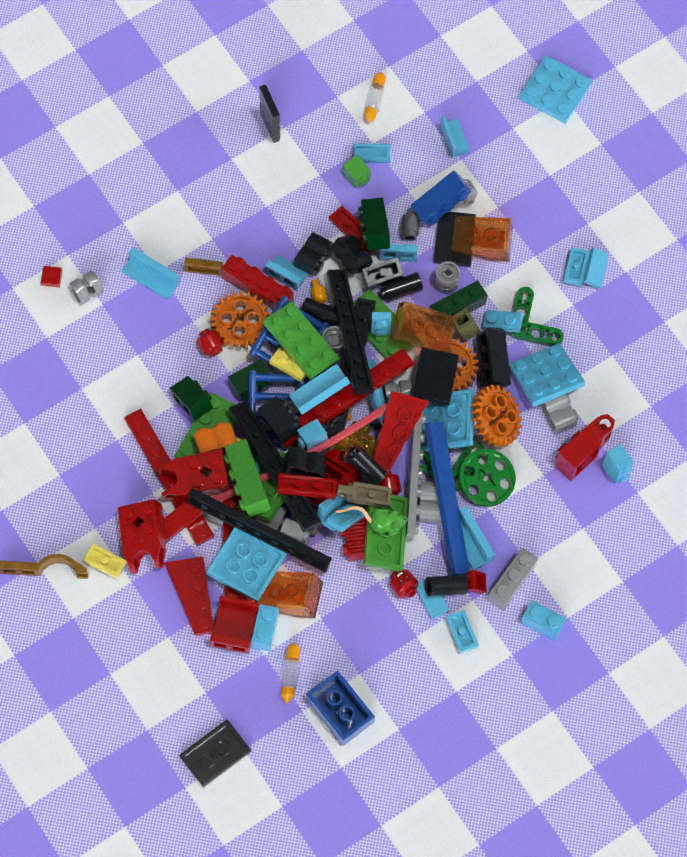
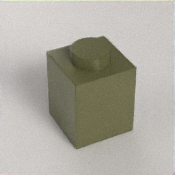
[450,308,481,341]

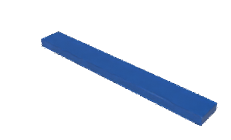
[425,422,470,575]

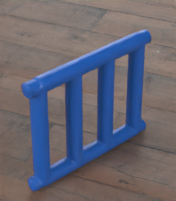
[249,295,329,375]
[248,370,306,439]

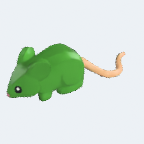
[335,506,408,536]

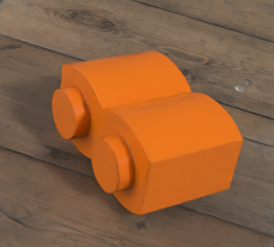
[194,422,237,453]

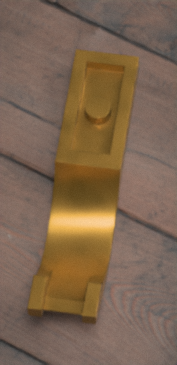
[0,554,89,579]

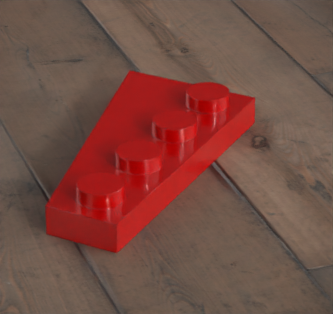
[373,391,429,471]
[164,557,214,636]

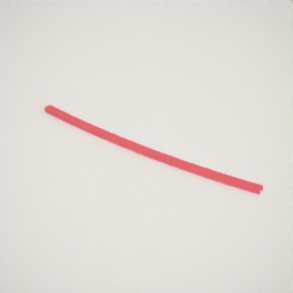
[212,402,388,502]

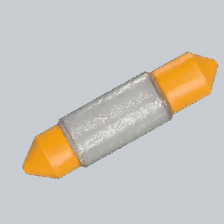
[364,72,386,123]
[281,642,300,703]

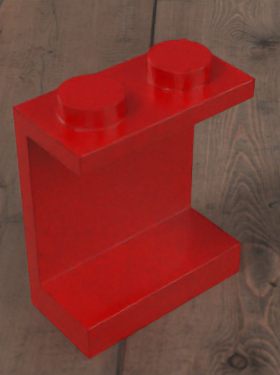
[210,595,259,654]

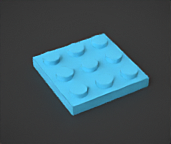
[519,55,593,124]
[509,343,585,407]
[420,389,475,453]
[206,527,287,603]

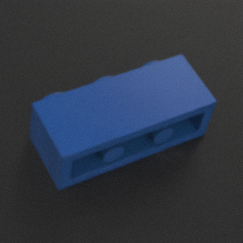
[411,170,472,226]

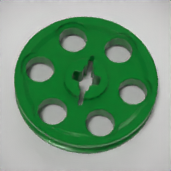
[458,449,516,507]

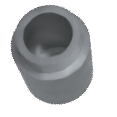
[400,212,420,241]

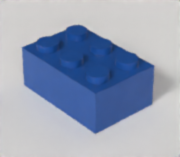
[306,670,375,746]

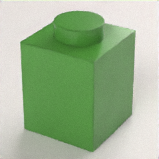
[342,155,371,189]

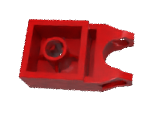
[555,414,615,481]
[306,444,361,508]
[157,449,230,501]
[118,499,167,574]

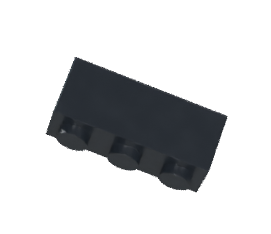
[476,328,511,388]

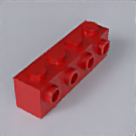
[221,255,294,310]

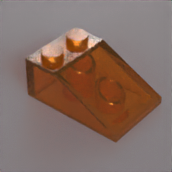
[452,216,513,262]
[389,302,458,353]
[258,572,323,618]

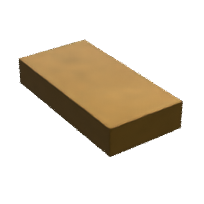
[184,257,223,276]

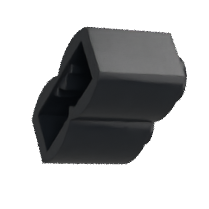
[294,232,333,276]
[331,235,373,274]
[284,447,326,478]

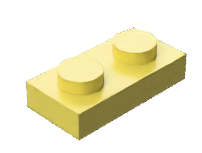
[269,346,306,382]
[83,543,127,579]

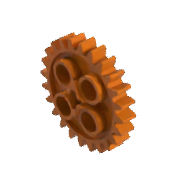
[210,291,270,350]
[417,337,479,392]
[470,385,523,447]

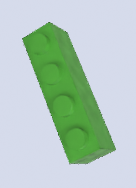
[223,439,271,517]

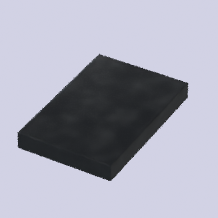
[259,85,280,143]
[434,212,476,267]
[412,347,459,406]
[179,719,252,788]

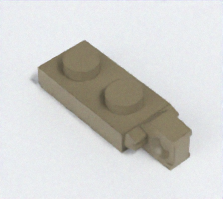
[336,482,392,509]

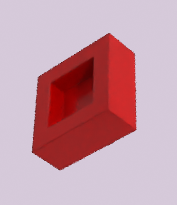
[41,266,63,288]
[467,570,487,594]

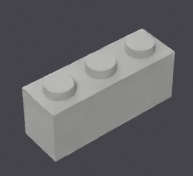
[488,548,538,611]

